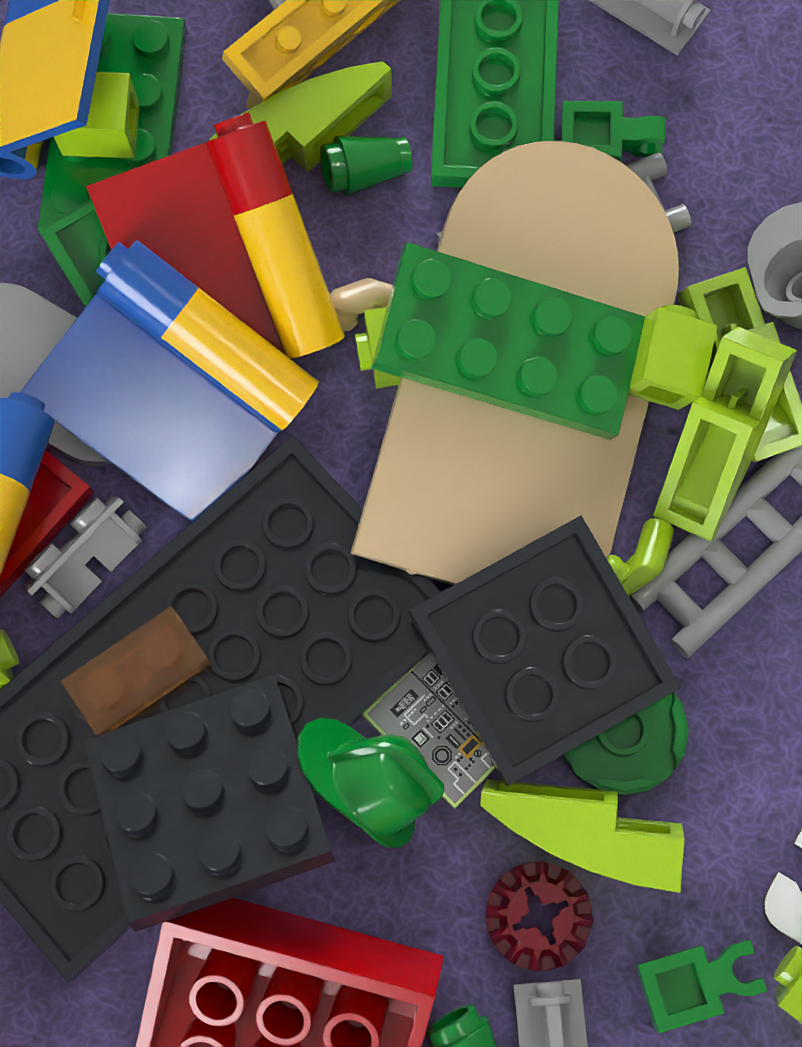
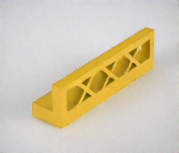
[222,0,400,109]

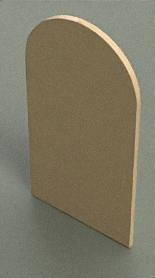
[351,141,679,585]

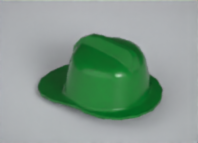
[297,718,445,849]

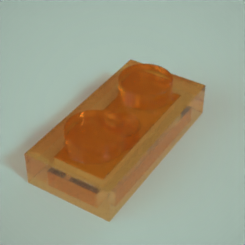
[61,606,211,736]

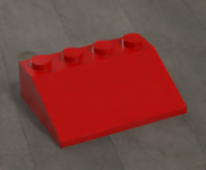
[136,897,444,1047]

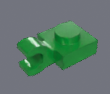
[561,101,665,162]

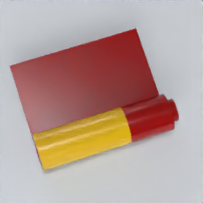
[86,112,345,359]

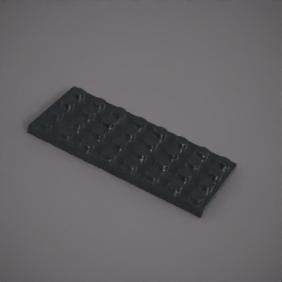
[0,435,441,982]

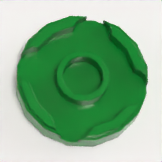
[562,692,689,797]

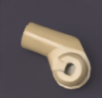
[330,278,393,331]

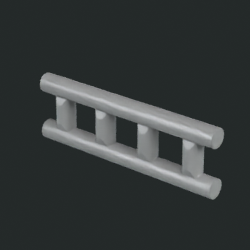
[629,446,802,659]

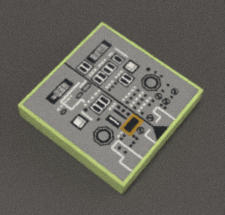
[363,652,496,810]

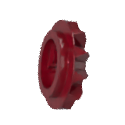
[485,861,593,971]

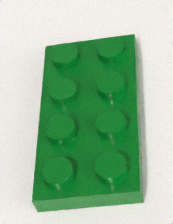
[431,0,559,188]
[38,13,187,228]
[371,242,645,440]

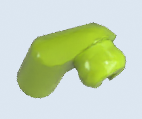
[606,518,674,597]

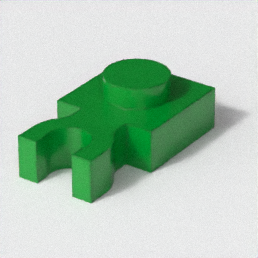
[635,940,767,1033]

